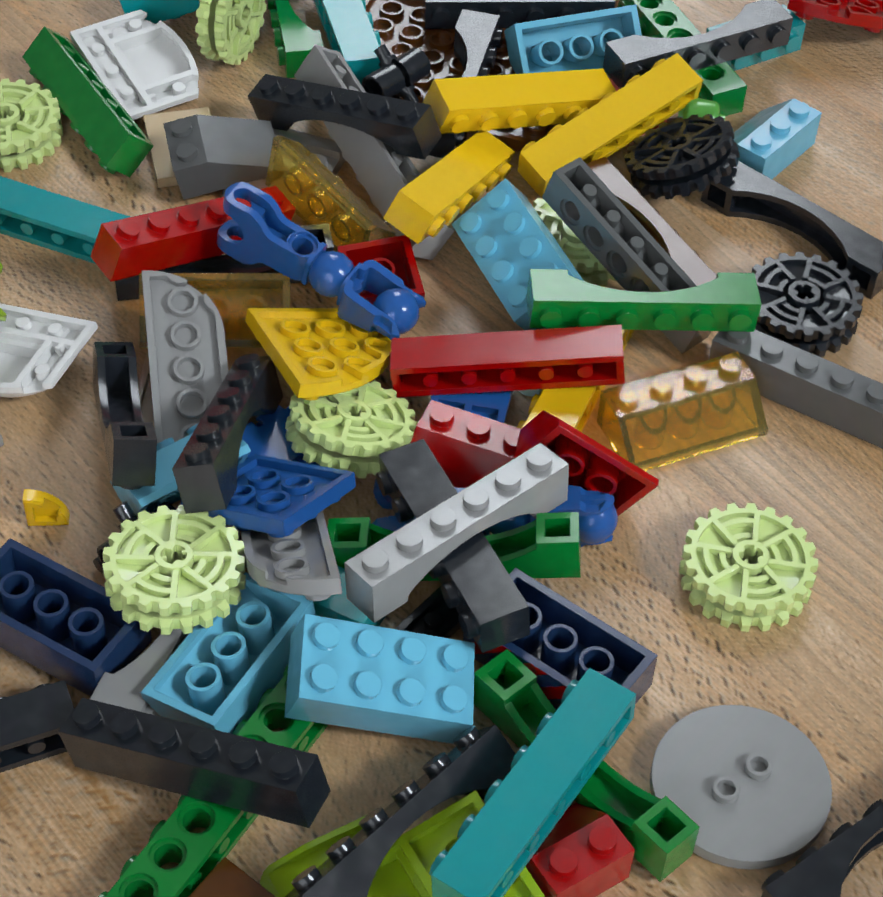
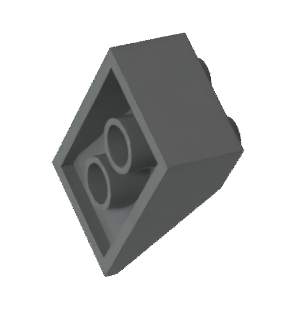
[163,114,284,200]

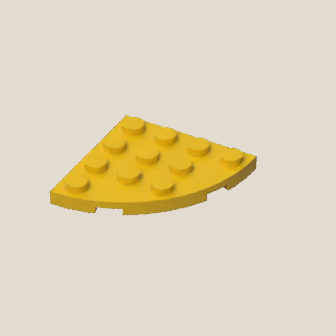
[245,308,391,401]

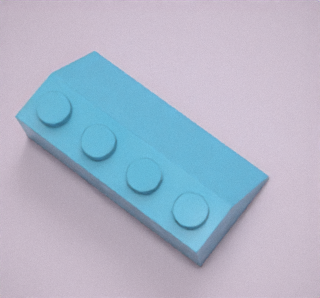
[504,4,642,75]
[141,572,316,734]

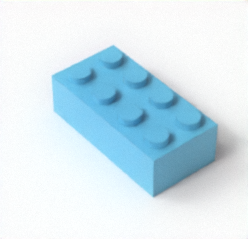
[452,178,584,330]
[284,614,475,744]

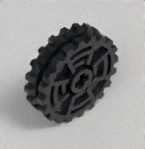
[624,114,740,199]
[751,252,864,357]

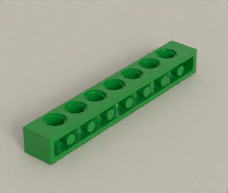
[98,664,329,897]

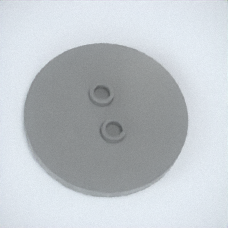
[650,705,832,870]

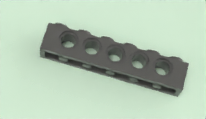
[542,157,711,354]

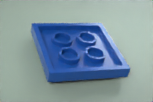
[181,454,356,538]

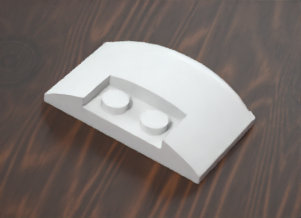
[70,10,199,120]
[0,303,98,398]

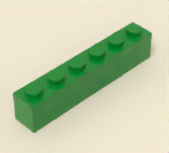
[22,26,154,177]

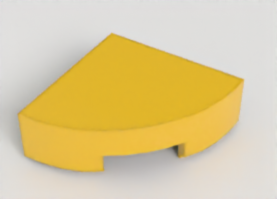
[22,489,70,526]

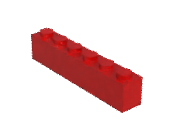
[90,185,296,282]
[390,324,625,397]

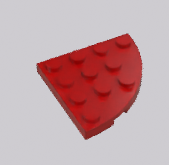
[787,0,883,33]

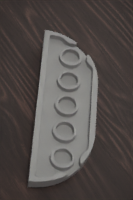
[141,270,229,444]
[241,510,342,601]

